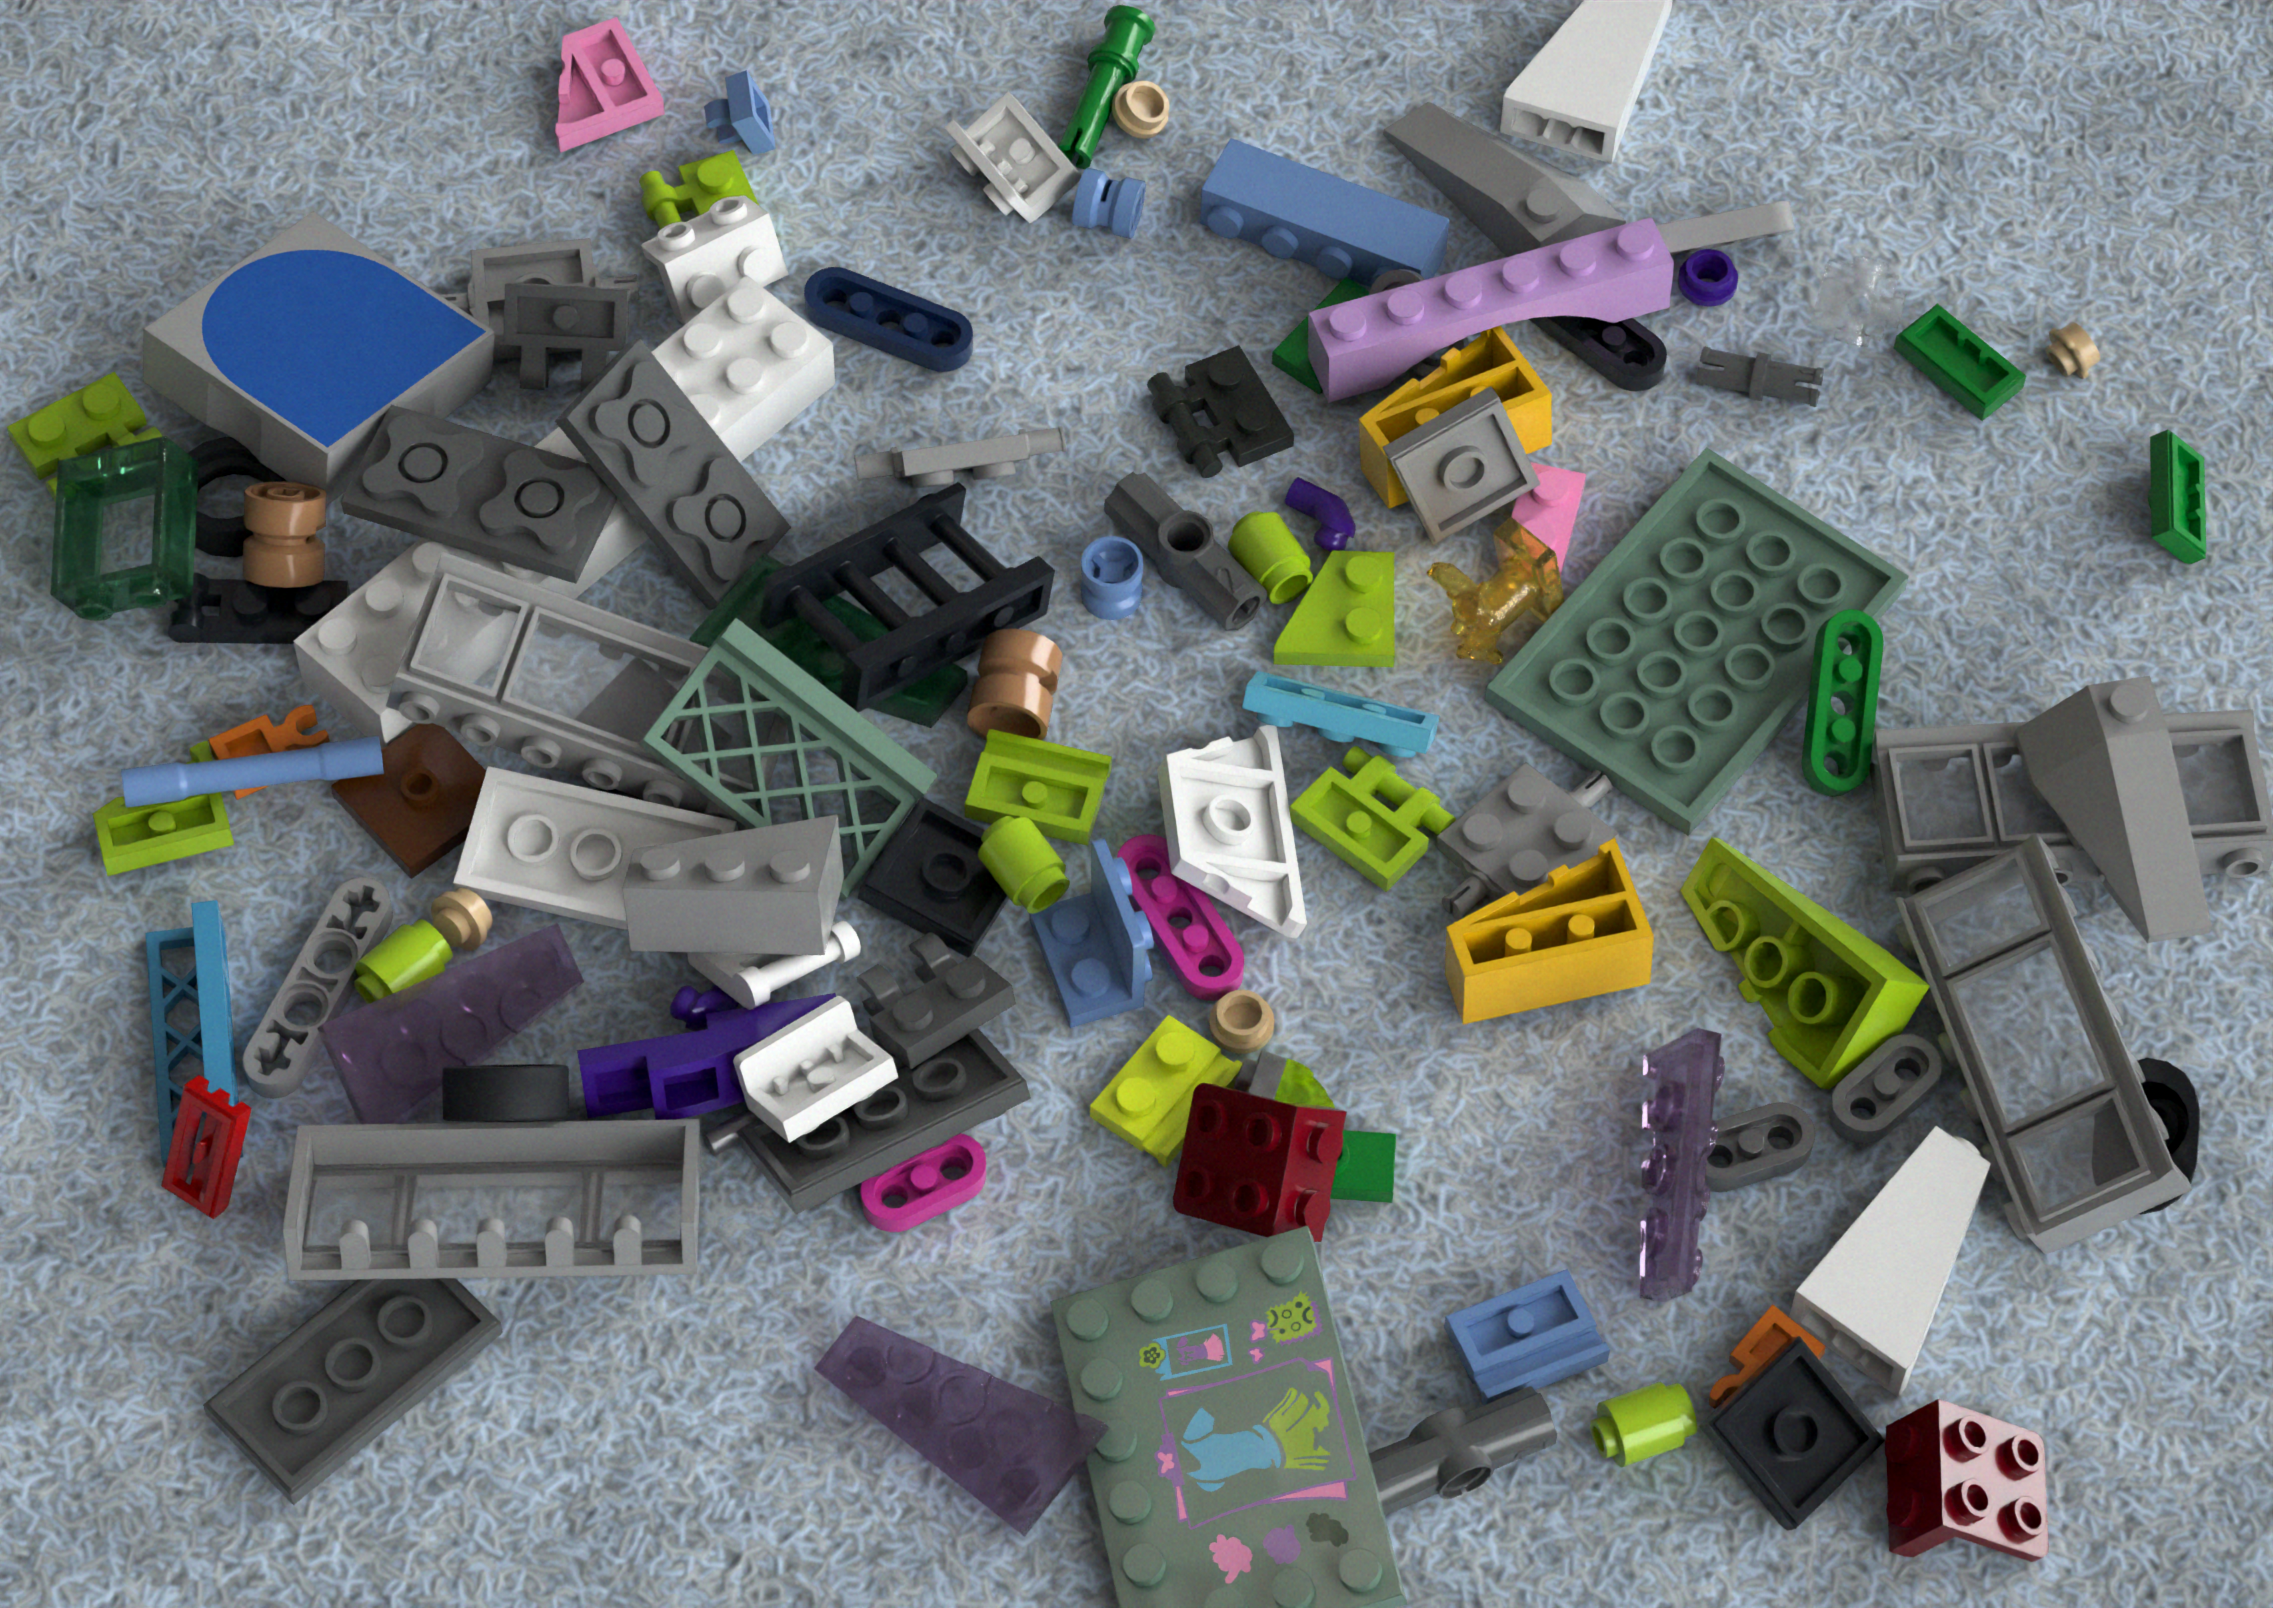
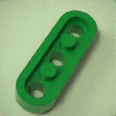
[1801,609,1884,797]

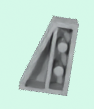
[622,814,844,955]

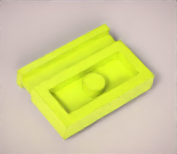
[1090,1014,1242,1167]

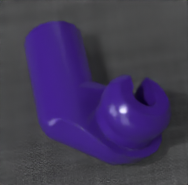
[1285,477,1356,552]
[669,984,739,1031]

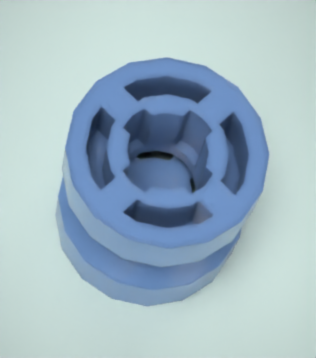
[1072,167,1146,239]
[1081,536,1143,620]

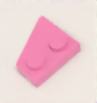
[555,17,665,153]

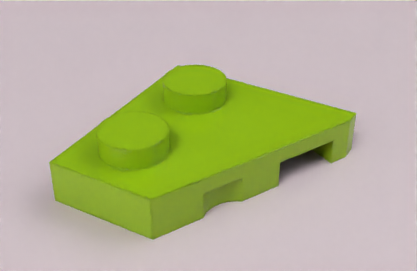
[1273,550,1395,668]
[92,741,234,876]

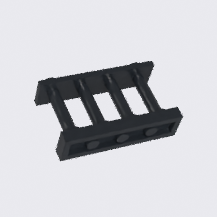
[760,482,1055,713]

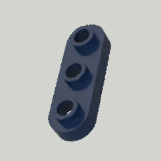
[804,267,973,372]

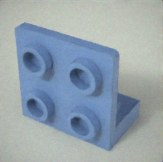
[1029,838,1154,1028]

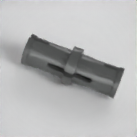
[1696,346,1824,407]

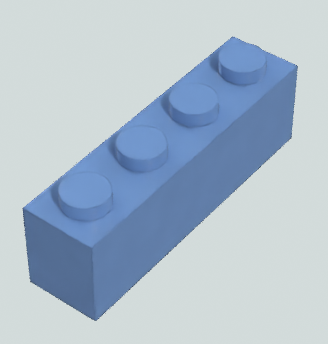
[1200,138,1450,287]

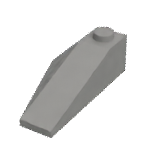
[1383,102,1626,257]
[2014,676,2212,943]

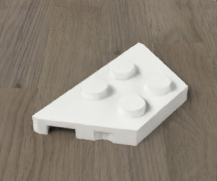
[1157,725,1307,939]

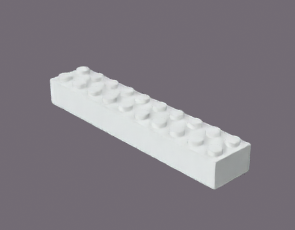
[293,275,835,749]

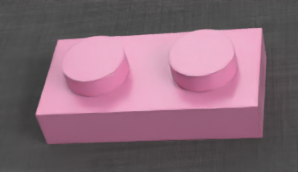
[1499,462,1586,584]

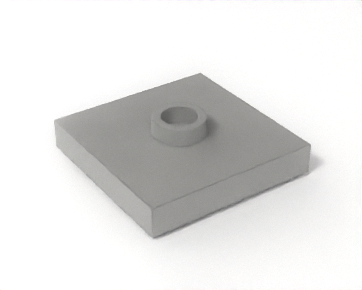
[1382,386,1541,545]

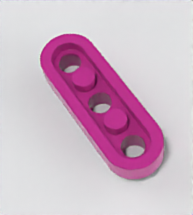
[1117,834,1244,1001]

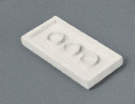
[453,766,738,930]

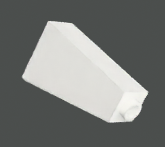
[1500,0,1673,164]
[1789,1126,1991,1397]

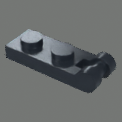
[168,572,350,644]

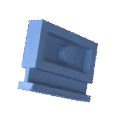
[1444,1269,1610,1406]

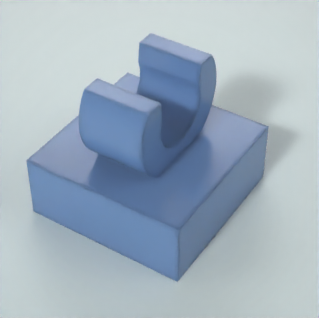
[704,70,776,154]

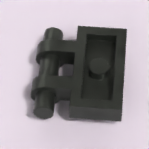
[1147,345,1294,478]

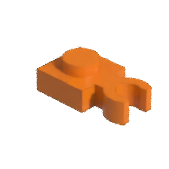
[208,705,330,800]
[1709,1304,1826,1409]

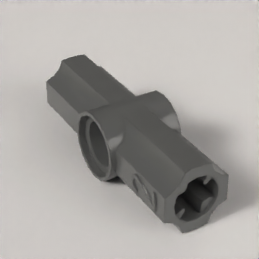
[1104,472,1267,631]
[1369,1386,1557,1516]

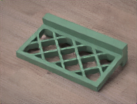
[638,618,938,901]

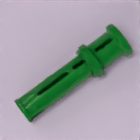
[1057,5,1156,169]

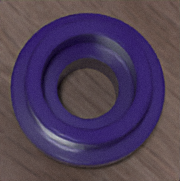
[1678,249,1738,307]

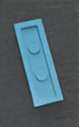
[1242,671,1440,758]

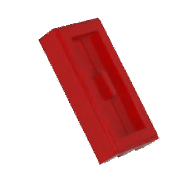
[161,1075,252,1219]

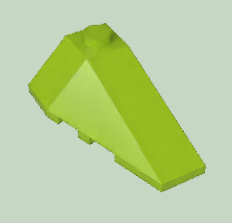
[1680,837,1930,1090]

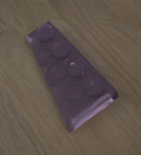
[317,923,584,1124]
[1640,1028,1725,1302]
[814,1315,1110,1537]

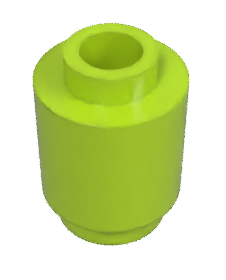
[1228,511,1313,604]
[978,816,1070,914]
[354,919,453,1013]
[1590,1382,1697,1467]

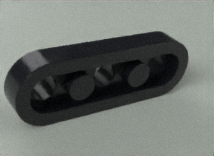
[1528,315,1667,392]

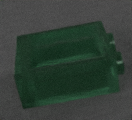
[50,436,199,621]

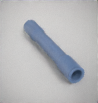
[121,736,384,808]

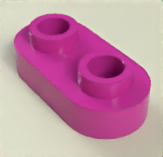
[861,1133,987,1232]

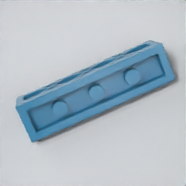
[145,900,243,1168]

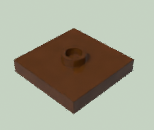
[331,723,486,879]

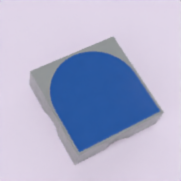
[143,211,495,506]

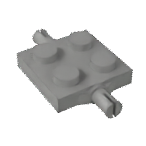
[440,238,640,360]
[854,426,1066,489]
[1437,762,1619,920]

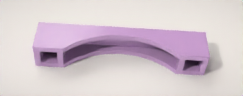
[1308,217,1674,403]

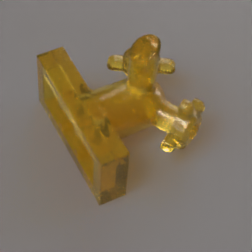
[1427,516,1565,665]

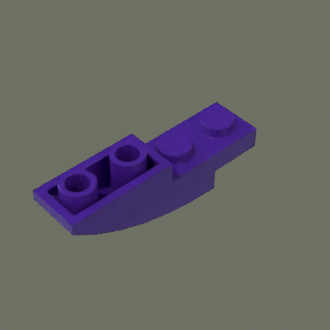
[577,993,836,1120]

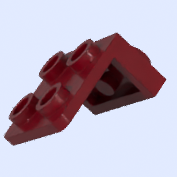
[1173,1083,1347,1242]
[1885,1399,2049,1562]

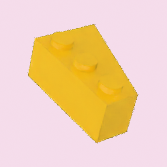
[1358,325,1552,509]
[1445,838,1654,1024]

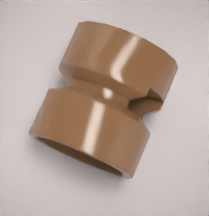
[242,481,327,588]
[967,629,1062,740]

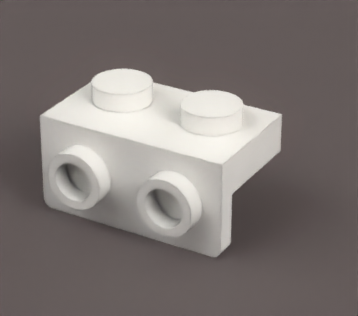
[945,91,1082,223]
[641,195,789,325]
[733,996,899,1143]

